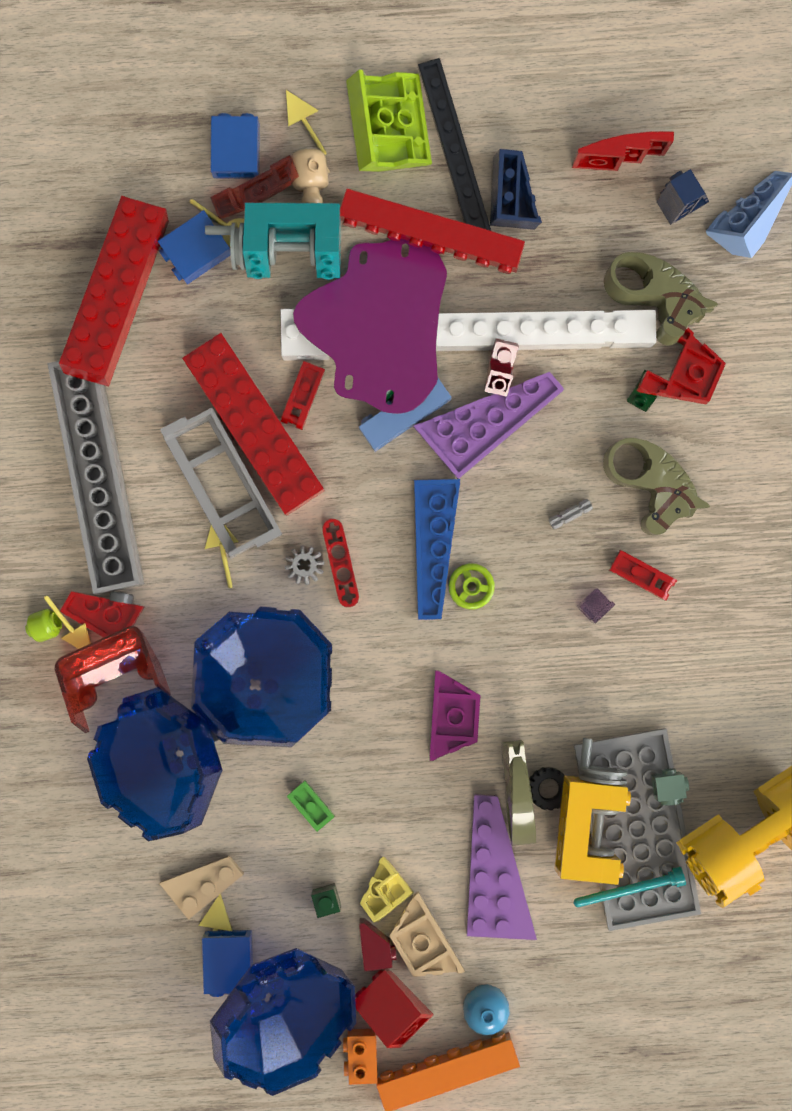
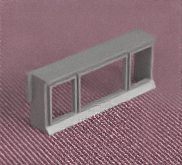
[160,408,282,560]

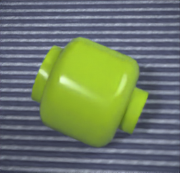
[25,609,62,642]

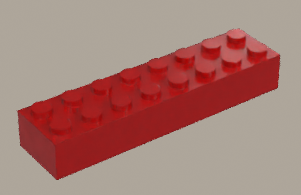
[59,195,169,387]
[182,333,325,516]

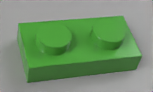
[287,780,335,832]

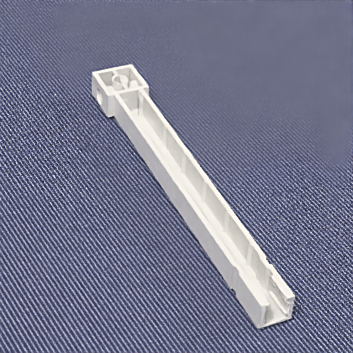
[281,309,656,361]

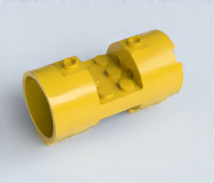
[676,766,792,908]

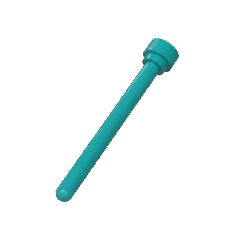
[573,866,686,907]

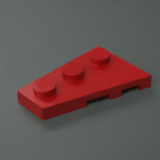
[60,591,145,647]

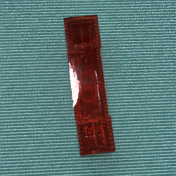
[210,155,299,219]

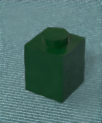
[311,883,341,918]

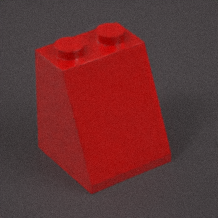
[351,970,434,1048]

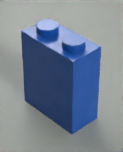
[211,113,260,179]
[158,210,231,285]
[202,930,253,997]

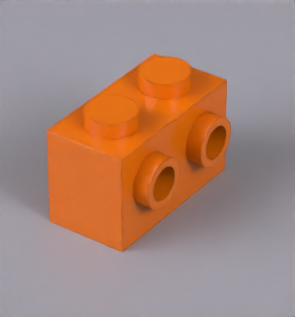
[343,1028,378,1085]

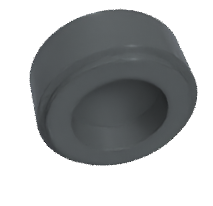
[109,591,134,604]

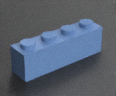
[359,378,452,452]

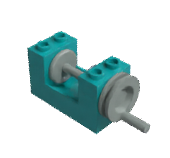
[205,203,341,280]

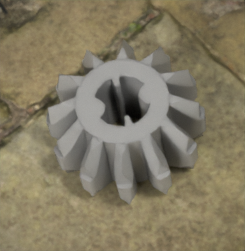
[285,545,325,585]

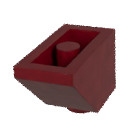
[359,918,397,971]

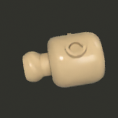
[290,149,330,203]

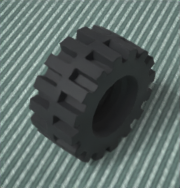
[529,767,565,811]

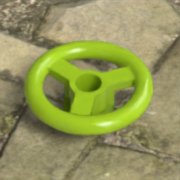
[448,563,495,610]

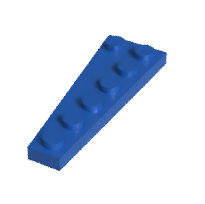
[414,479,460,620]

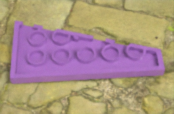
[413,372,564,479]
[467,794,537,940]

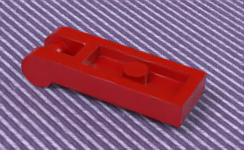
[281,361,326,430]
[608,550,677,601]

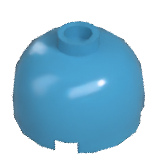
[463,984,510,1035]

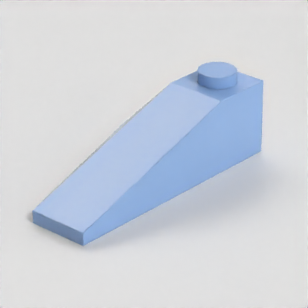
[706,171,792,258]

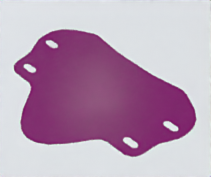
[293,239,447,414]

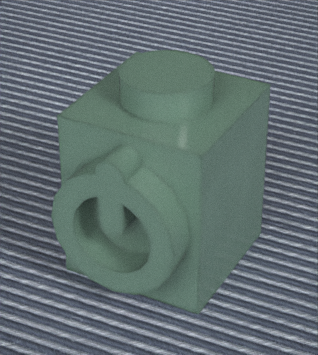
[651,768,689,806]

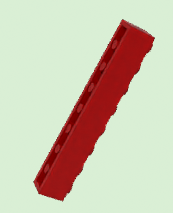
[340,189,525,274]

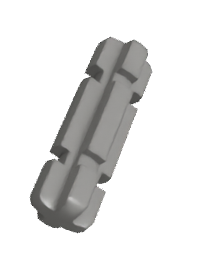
[549,499,593,529]

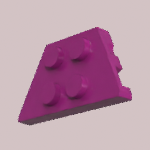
[429,670,481,761]

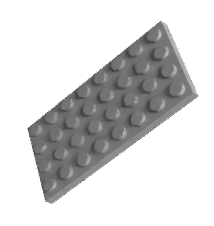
[574,728,701,931]

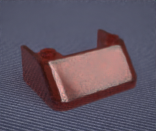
[54,626,171,733]

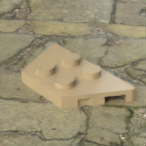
[389,891,465,977]

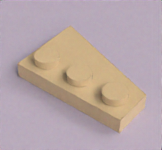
[159,855,244,920]

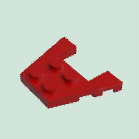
[637,328,726,405]

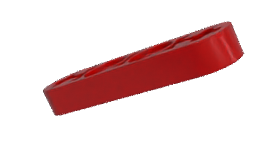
[322,519,359,607]

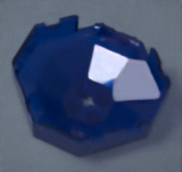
[191,606,332,748]
[87,687,223,842]
[210,948,356,1096]

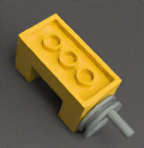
[554,738,631,885]

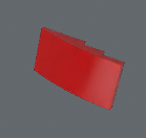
[572,131,674,171]

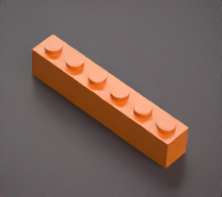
[377,1032,520,1111]

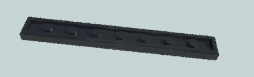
[418,58,491,231]

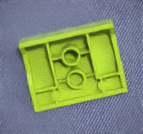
[346,69,432,172]

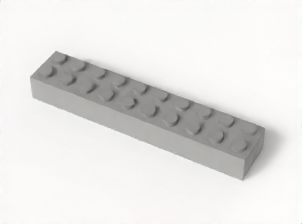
[47,361,145,594]

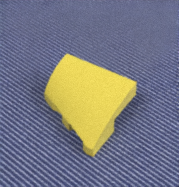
[360,857,414,923]

